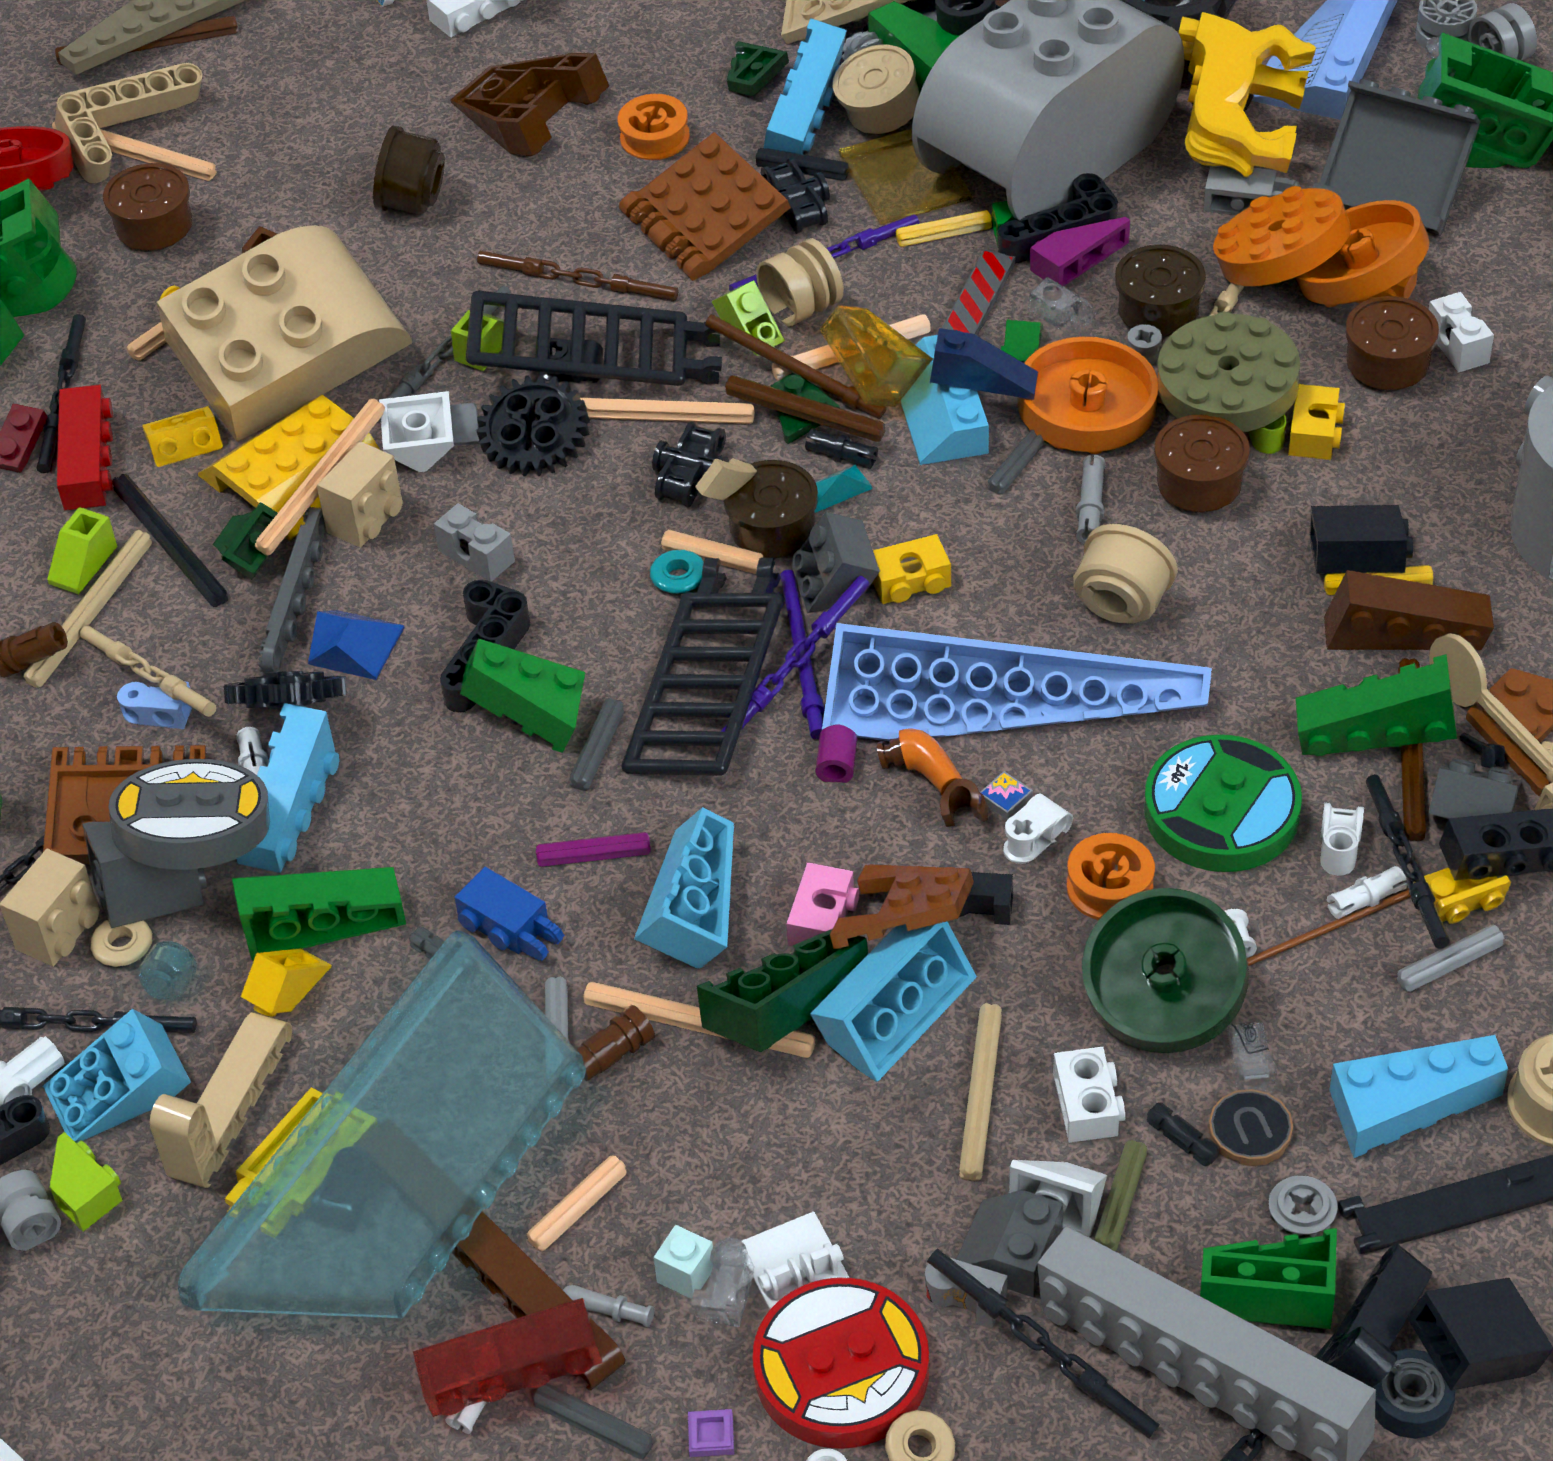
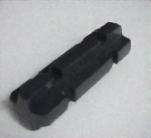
[1147,1102,1220,1166]

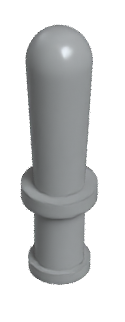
[563,1285,655,1328]

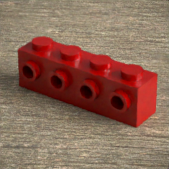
[57,384,113,511]

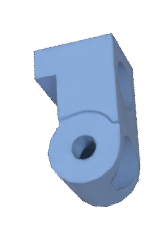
[117,681,192,729]

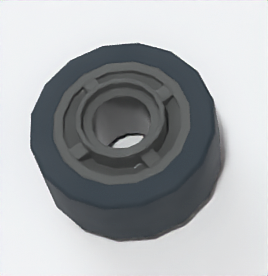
[1372,1349,1456,1439]

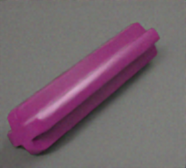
[536,832,651,867]

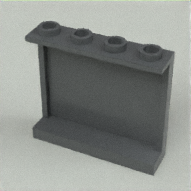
[1313,79,1481,236]

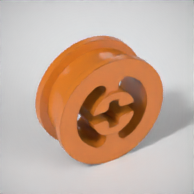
[617,94,690,160]
[1066,833,1155,920]

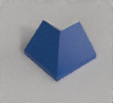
[308,610,404,680]

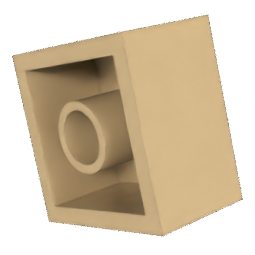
[317,441,403,548]
[0,849,100,967]

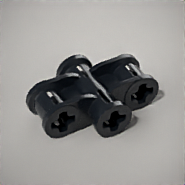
[760,158,830,234]
[652,421,729,507]

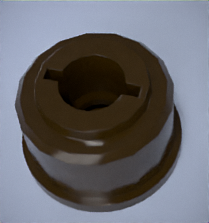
[373,125,445,215]
[1115,245,1206,337]
[723,460,818,558]

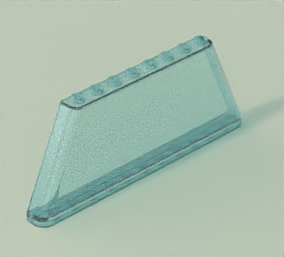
[178,930,586,1318]

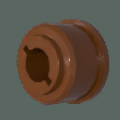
[103,163,192,251]
[1345,296,1439,390]
[1154,414,1250,512]

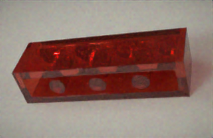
[413,1298,603,1417]

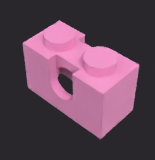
[786,863,859,946]

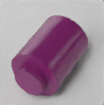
[815,724,857,783]

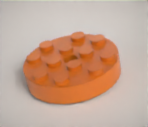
[1213,186,1351,286]
[1295,200,1429,308]
[1017,337,1158,454]

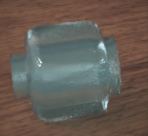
[138,941,197,1000]

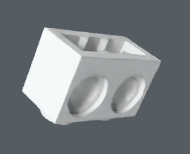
[1053,1046,1125,1143]

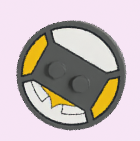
[109,759,270,870]

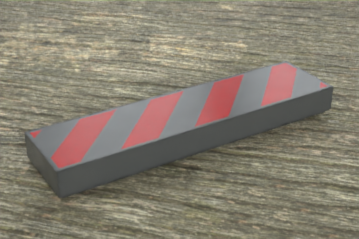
[942,250,1015,336]

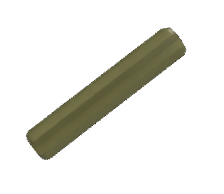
[1095,1140,1147,1251]

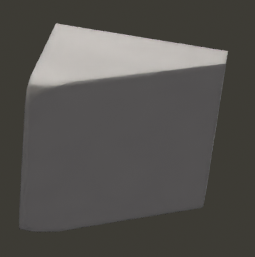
[450,403,480,446]

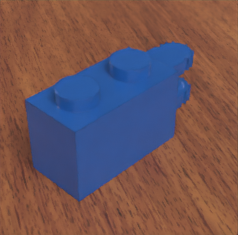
[455,867,565,961]

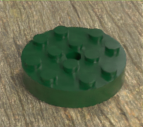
[1082,888,1249,1053]

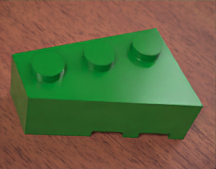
[460,638,585,753]
[1200,1228,1337,1329]

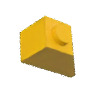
[241,948,332,1017]

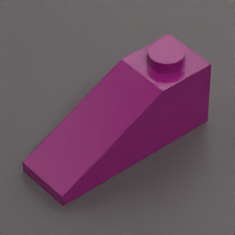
[1030,217,1130,290]

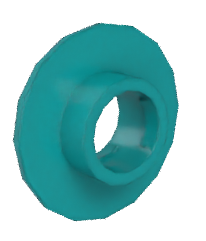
[650,550,704,593]

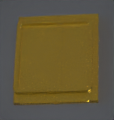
[839,129,972,225]

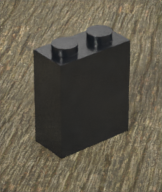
[1309,505,1413,574]
[1407,1277,1553,1391]

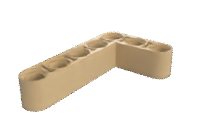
[55,63,203,183]
[150,1012,292,1188]

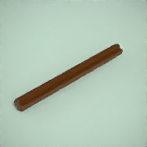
[55,16,238,65]
[1398,658,1426,841]

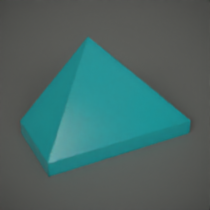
[814,465,872,513]

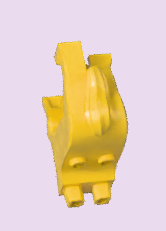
[1178,12,1316,177]

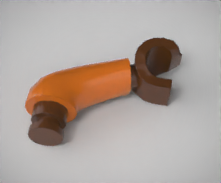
[877,728,989,827]

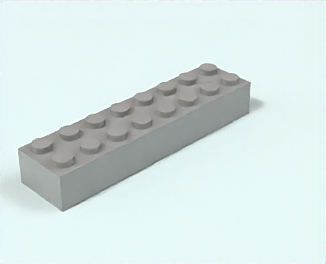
[1037,1226,1376,1461]

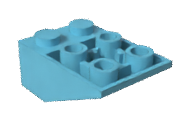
[43,1009,191,1143]

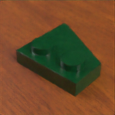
[727,41,789,96]
[770,373,840,444]

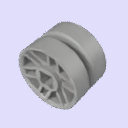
[1415,0,1477,54]
[1468,3,1537,61]

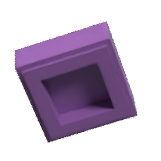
[688,1409,734,1457]

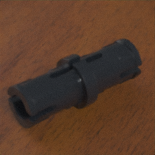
[805,429,878,469]

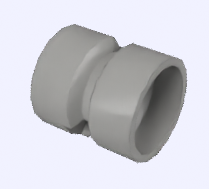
[0,1170,61,1251]

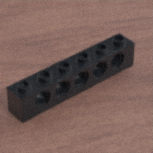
[1439,808,1553,881]

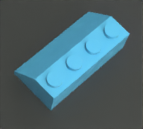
[891,335,989,465]
[810,921,977,1082]

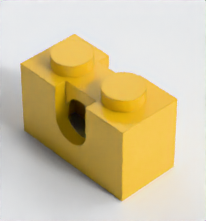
[1288,384,1345,460]
[872,534,951,604]

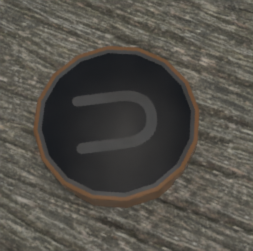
[1208,1089,1293,1166]

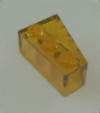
[819,305,933,407]

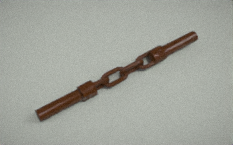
[477,251,679,301]

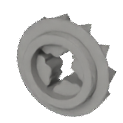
[1269,1176,1338,1237]

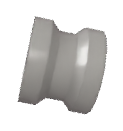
[1127,324,1162,364]

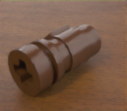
[0,622,68,678]
[569,1005,655,1081]

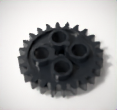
[476,374,590,477]
[223,671,347,709]

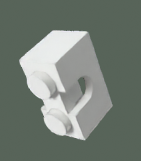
[1429,292,1494,372]

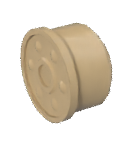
[833,45,920,134]
[1073,524,1178,624]
[1507,1033,1553,1147]

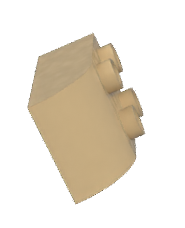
[157,225,412,442]

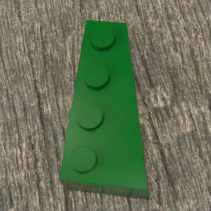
[1296,654,1457,756]
[232,867,406,960]

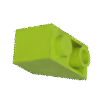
[712,280,785,356]
[451,310,518,371]
[47,507,118,594]
[50,1132,123,1232]

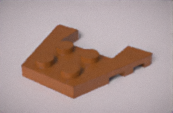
[1466,668,1553,796]
[830,864,974,949]

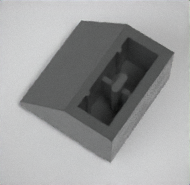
[791,512,880,613]
[1429,758,1522,818]

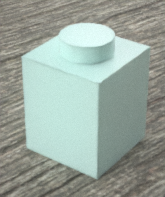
[653,1225,715,1300]

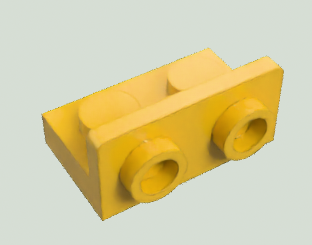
[142,406,223,467]
[1414,867,1511,924]

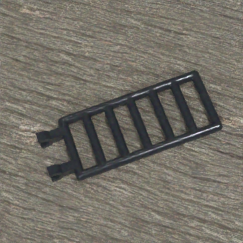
[466,290,722,386]
[621,558,784,776]

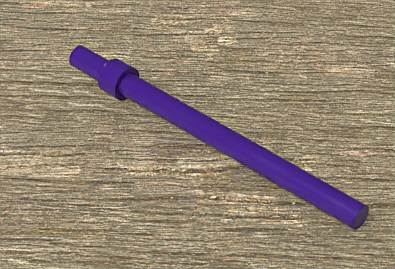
[780,570,825,739]

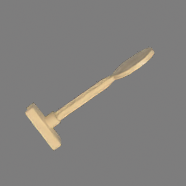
[1429,633,1553,810]

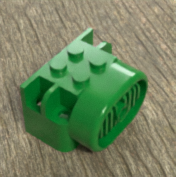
[1417,32,1553,168]
[0,179,77,317]

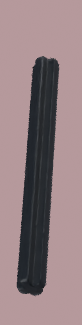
[112,474,228,607]

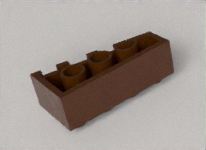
[1324,570,1494,650]

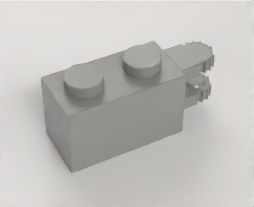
[1204,166,1302,215]

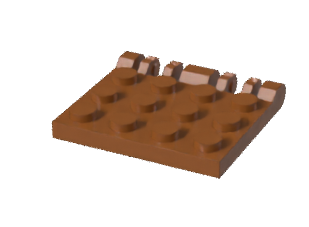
[619,132,791,281]
[43,745,207,864]

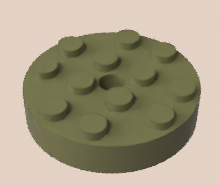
[1158,312,1300,432]

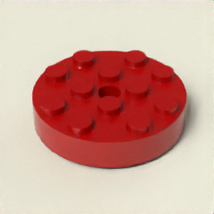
[0,126,74,192]

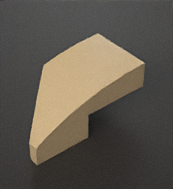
[695,458,757,500]

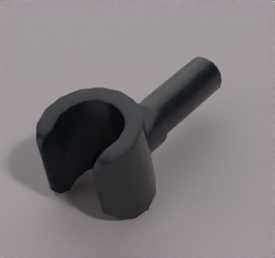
[1459,732,1505,768]

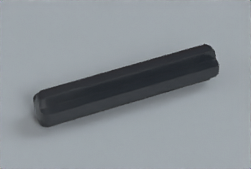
[755,148,849,181]

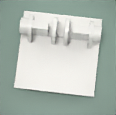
[736,1211,849,1310]

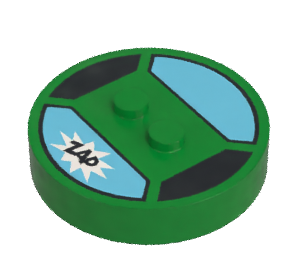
[1144,735,1302,872]

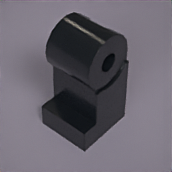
[959,872,1014,925]

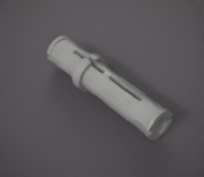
[1076,455,1106,544]

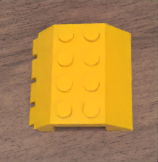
[198,394,380,541]

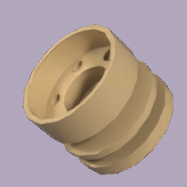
[756,238,844,326]

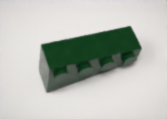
[696,929,868,1052]

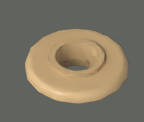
[90,920,152,967]
[885,1410,956,1461]

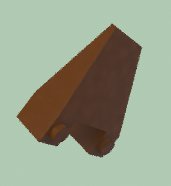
[450,53,609,156]

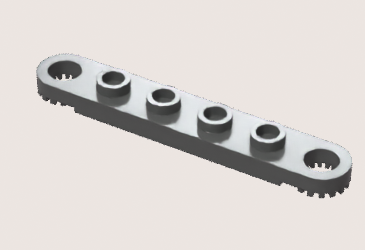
[259,507,326,674]

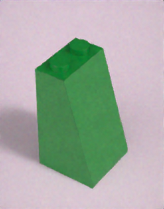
[868,1,960,92]

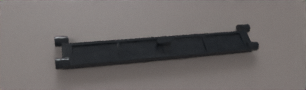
[1338,1155,1553,1254]

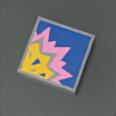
[980,771,1033,820]

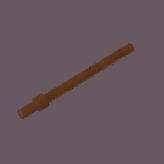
[705,314,887,419]

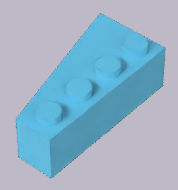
[763,18,847,154]
[236,703,339,873]
[634,807,734,968]
[1330,1035,1508,1158]

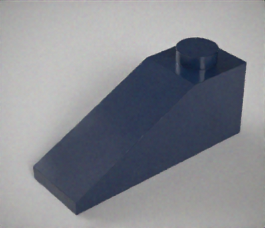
[930,328,1038,400]

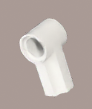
[0,1036,65,1106]

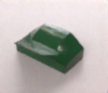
[213,502,278,580]

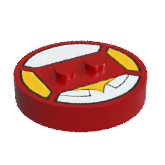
[752,1277,929,1449]

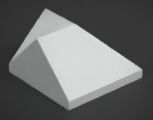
[379,391,454,472]
[1009,1160,1107,1237]

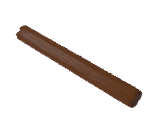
[725,375,885,442]

